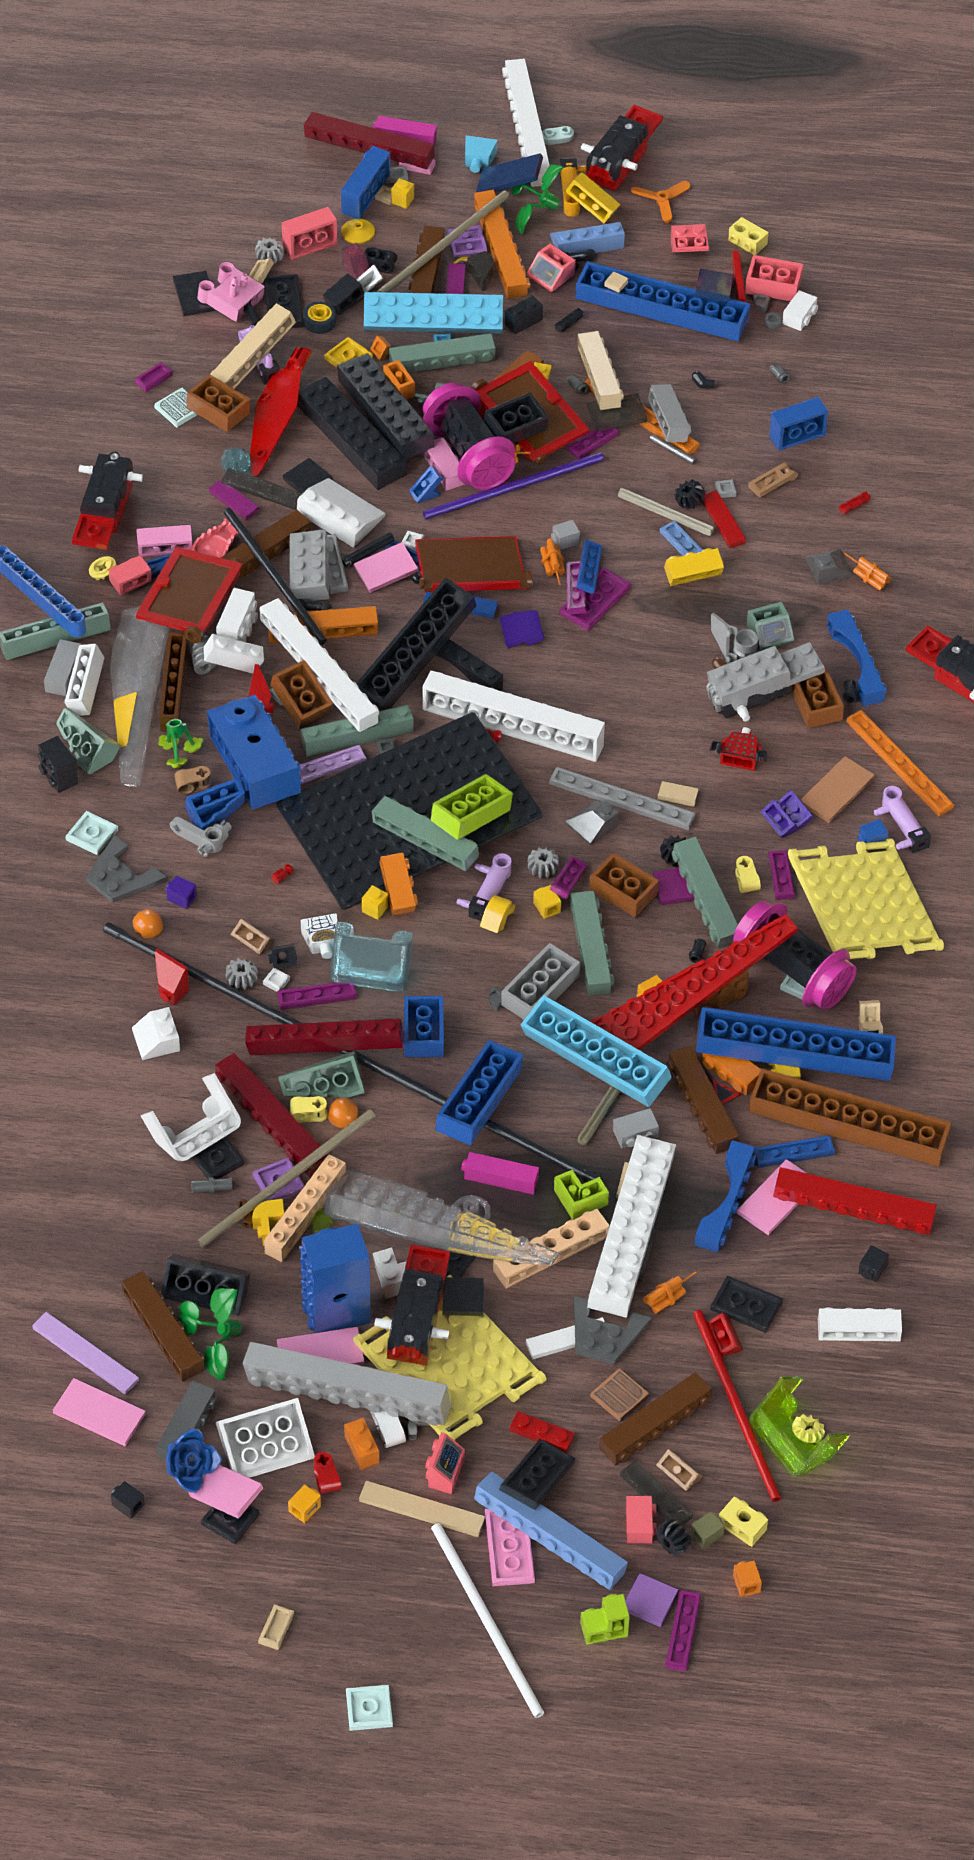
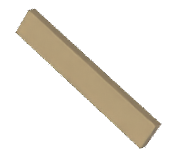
[359,1481,485,1537]

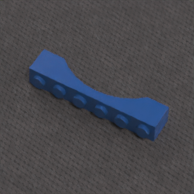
[827,609,887,706]
[695,1140,757,1252]

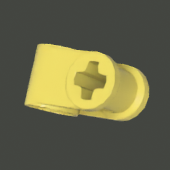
[735,856,761,893]
[290,1096,328,1123]

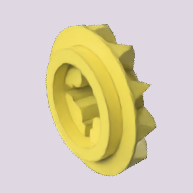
[89,556,117,580]
[792,1414,825,1443]

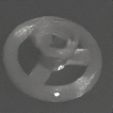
[451,1195,491,1225]

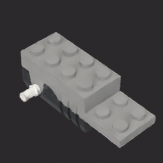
[706,642,825,721]

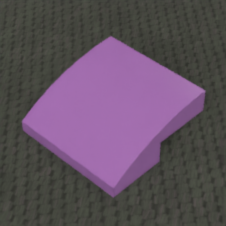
[447,225,487,257]

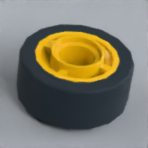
[303,301,336,334]

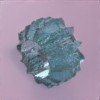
[221,446,251,475]

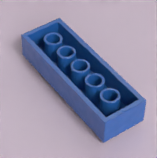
[435,1040,524,1146]

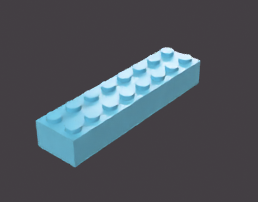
[364,292,503,334]
[521,995,672,1107]

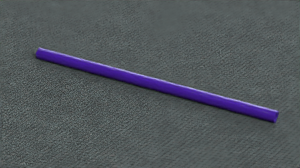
[423,452,604,520]

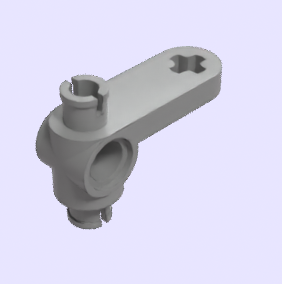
[170,817,232,857]

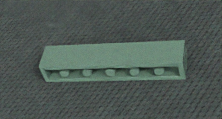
[389,333,496,373]
[0,602,111,660]
[301,705,413,757]
[372,796,479,871]
[672,837,738,947]
[570,891,614,996]

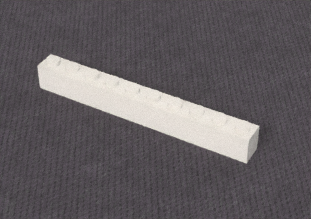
[502,59,550,187]
[260,598,379,732]

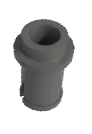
[769,363,790,383]
[568,374,588,395]

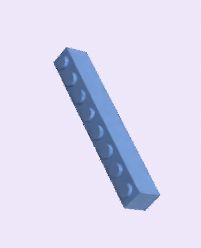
[474,1471,628,1590]

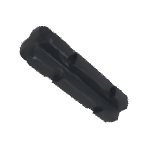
[555,308,584,332]
[298,599,332,611]

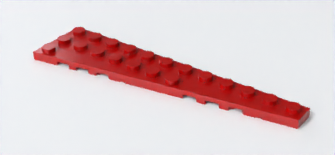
[589,914,799,1050]

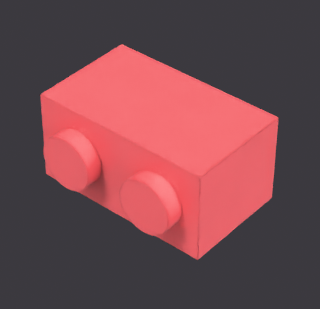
[109,555,152,595]
[626,1496,657,1543]

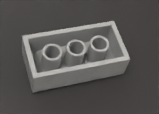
[290,529,329,602]
[501,943,580,1020]

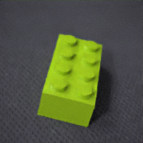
[431,774,513,840]

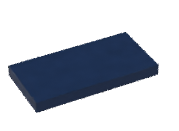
[476,153,543,192]
[695,268,734,302]

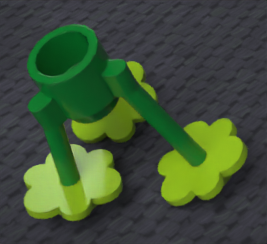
[158,719,203,768]

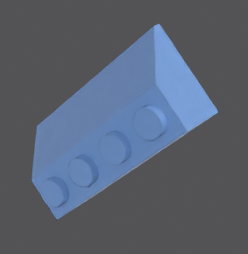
[550,222,625,257]

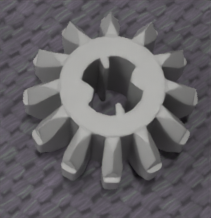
[255,237,284,264]
[527,847,559,879]
[225,957,258,990]

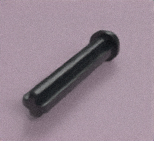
[341,533,395,568]

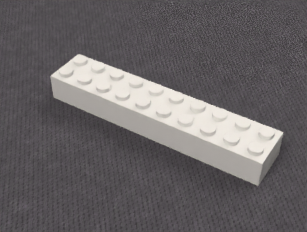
[423,671,605,762]
[587,1135,676,1318]

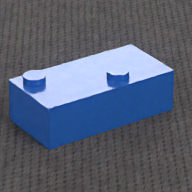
[341,145,390,219]

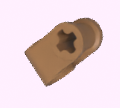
[174,766,212,794]

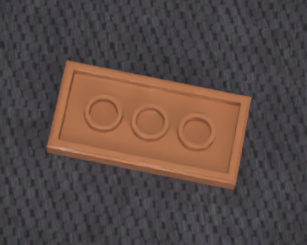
[801,756,875,823]

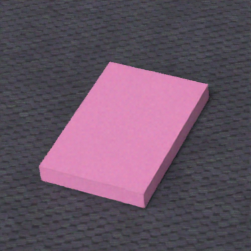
[354,542,418,593]
[188,1465,263,1519]

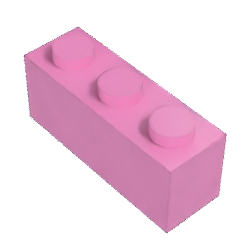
[424,437,465,491]
[137,525,192,557]

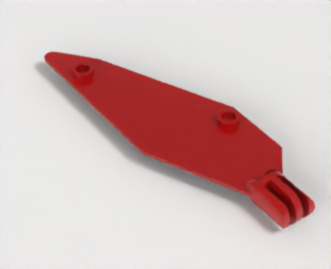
[249,347,312,477]

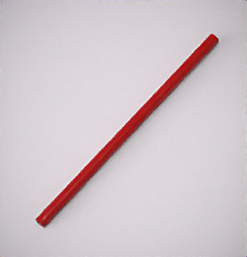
[693,1310,781,1502]

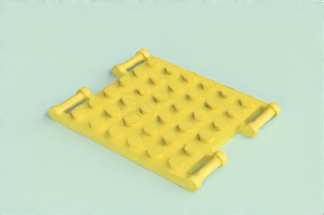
[788,838,944,959]
[353,1275,547,1441]

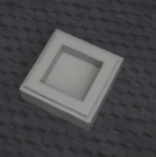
[715,479,736,498]

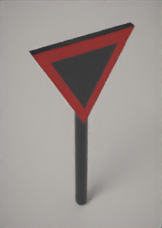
[698,1059,741,1105]

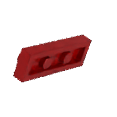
[509,1411,575,1453]

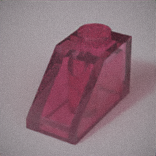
[342,243,370,280]

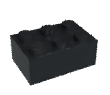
[483,392,549,444]

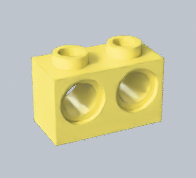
[728,217,769,255]

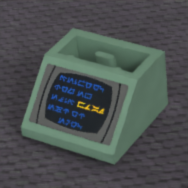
[747,602,794,651]

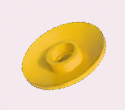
[341,219,375,244]

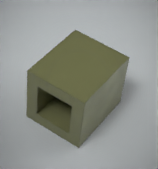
[691,1512,725,1550]

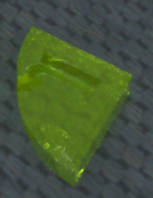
[312,1207,333,1234]

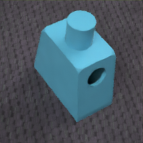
[465,135,497,173]

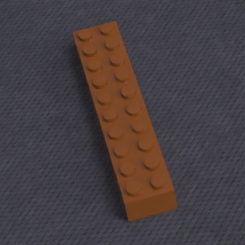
[749,1069,952,1167]

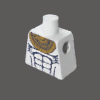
[301,913,338,959]

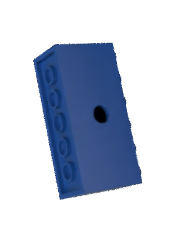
[207,695,302,810]
[299,1223,371,1333]

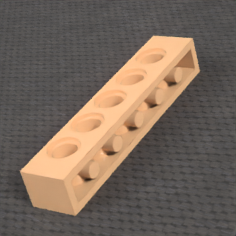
[264,1154,346,1262]
[493,1209,610,1288]

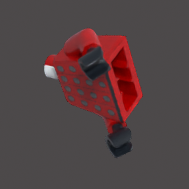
[709,727,767,771]

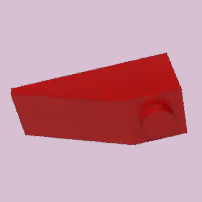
[248,664,274,714]

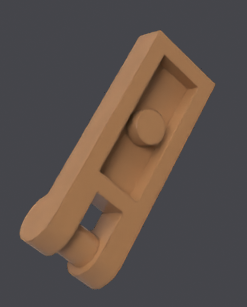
[748,462,798,498]

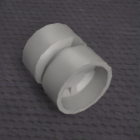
[733,629,758,660]

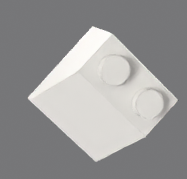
[132,1007,180,1060]

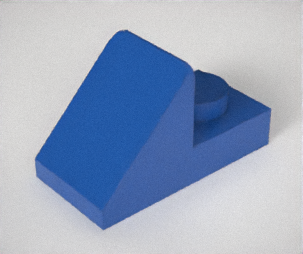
[409,465,443,503]

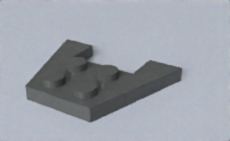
[86,835,167,903]
[574,1296,652,1365]

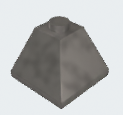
[805,549,852,585]
[565,801,619,845]

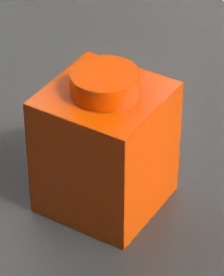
[733,1561,762,1597]

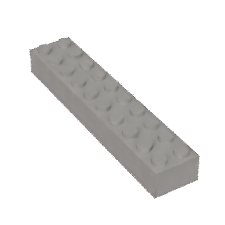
[243,1342,452,1426]

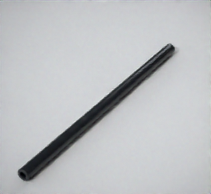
[224,508,327,645]

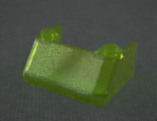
[750,1376,849,1476]

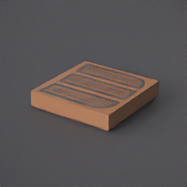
[590,1368,649,1422]

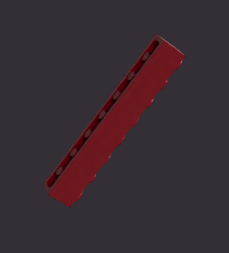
[304,112,435,169]
[245,1018,405,1055]
[215,1053,328,1178]

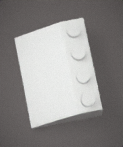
[297,478,386,548]
[216,1398,315,1478]

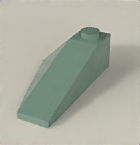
[56,707,120,774]
[278,1051,365,1098]

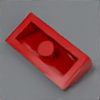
[707,1313,743,1356]

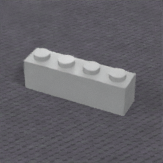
[648,384,691,442]

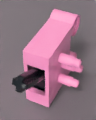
[197,262,265,326]

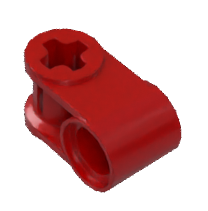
[313,1452,341,1494]

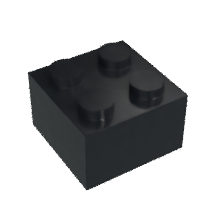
[37,736,78,793]

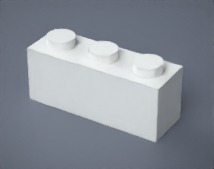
[204,634,264,673]

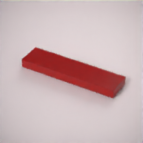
[732,251,746,302]
[701,490,746,548]

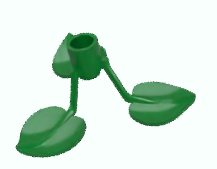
[511,164,563,235]
[178,1288,242,1380]

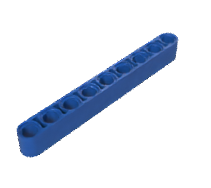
[0,546,86,637]

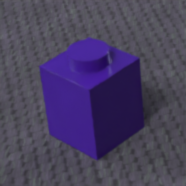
[166,875,197,909]

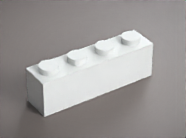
[64,644,105,716]
[818,1307,902,1341]

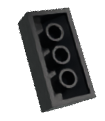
[161,1254,251,1315]

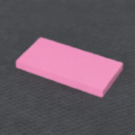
[737,1159,806,1235]
[277,1327,364,1366]
[53,1378,146,1446]
[485,1509,535,1586]

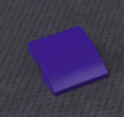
[500,610,545,649]
[760,790,815,838]

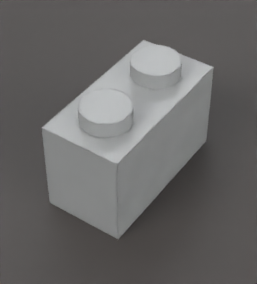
[613,1108,659,1149]

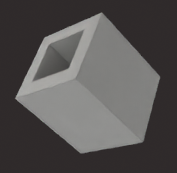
[551,520,580,550]

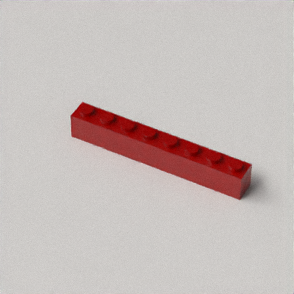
[773,1167,937,1235]

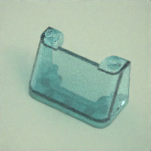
[330,922,413,991]

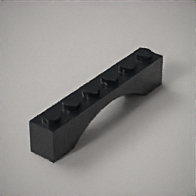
[436,639,503,691]

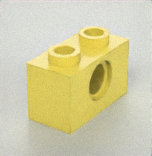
[719,1497,768,1547]

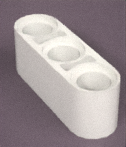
[370,1410,406,1448]

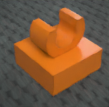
[370,336,393,360]

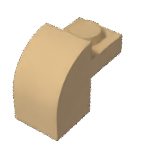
[858,1000,883,1034]

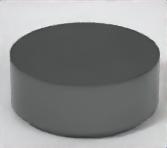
[764,312,782,329]

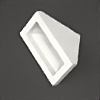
[357,265,383,300]

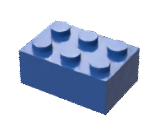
[769,397,828,451]
[404,996,444,1057]

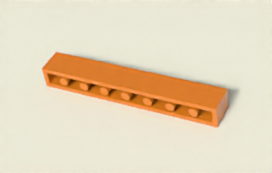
[474,190,530,299]

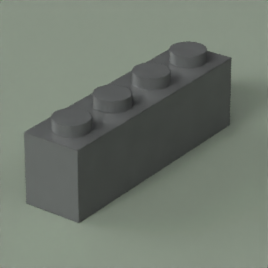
[156,1381,217,1460]

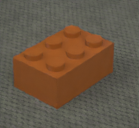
[187,374,250,432]
[270,660,333,729]
[791,666,844,728]
[590,853,659,918]
[693,970,749,1017]

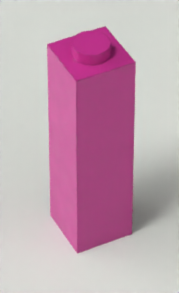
[372,116,437,144]
[461,1152,539,1195]

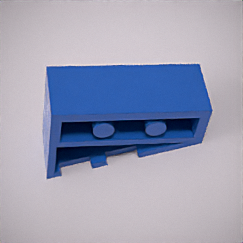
[185,778,245,831]

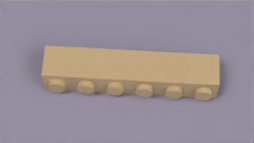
[210,303,296,389]
[578,331,624,410]

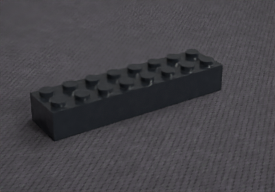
[337,353,434,460]
[297,377,407,490]
[356,577,477,711]

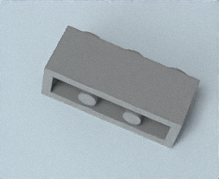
[44,639,81,696]

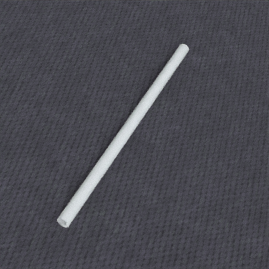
[431,1523,544,1718]

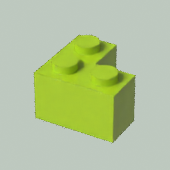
[554,1170,609,1220]
[580,1594,629,1645]

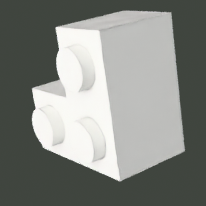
[373,1248,406,1299]

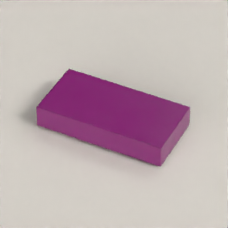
[135,362,173,392]

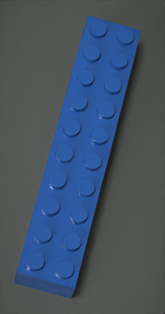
[575,261,750,342]
[696,1007,896,1081]

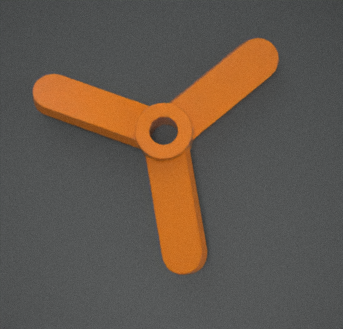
[631,181,690,223]

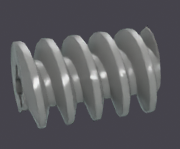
[188,635,216,675]

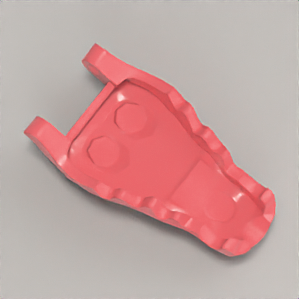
[190,518,238,558]

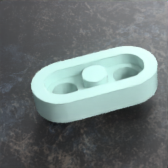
[542,126,574,145]

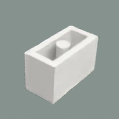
[782,290,818,331]

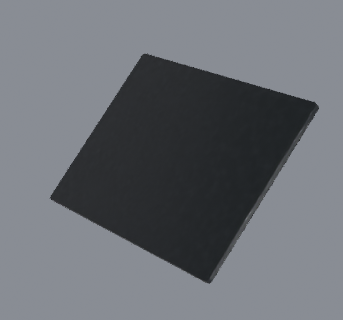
[276,712,543,910]

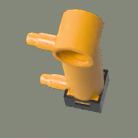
[560,158,586,217]

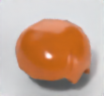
[132,909,163,939]
[328,1097,358,1128]

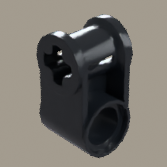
[364,247,398,274]

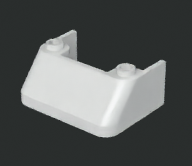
[141,1073,241,1161]

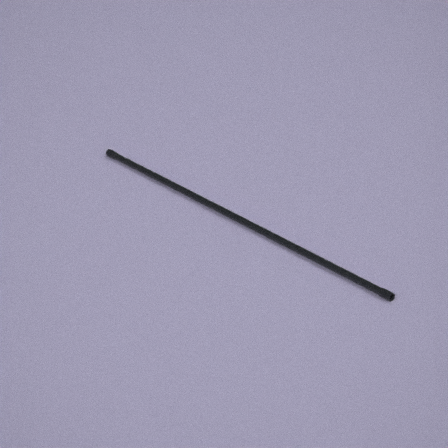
[103,922,603,1182]

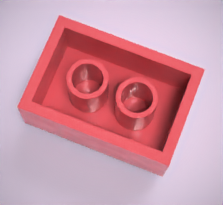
[282,207,337,260]
[745,255,803,301]

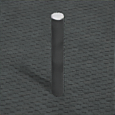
[650,434,696,464]

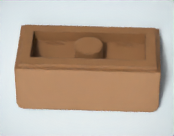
[231,919,274,955]
[656,1449,703,1491]

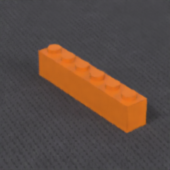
[267,606,378,643]

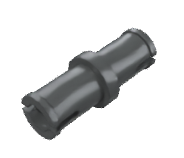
[191,1177,232,1193]

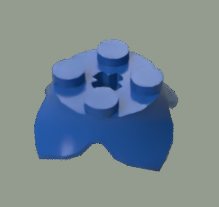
[166,1428,223,1493]

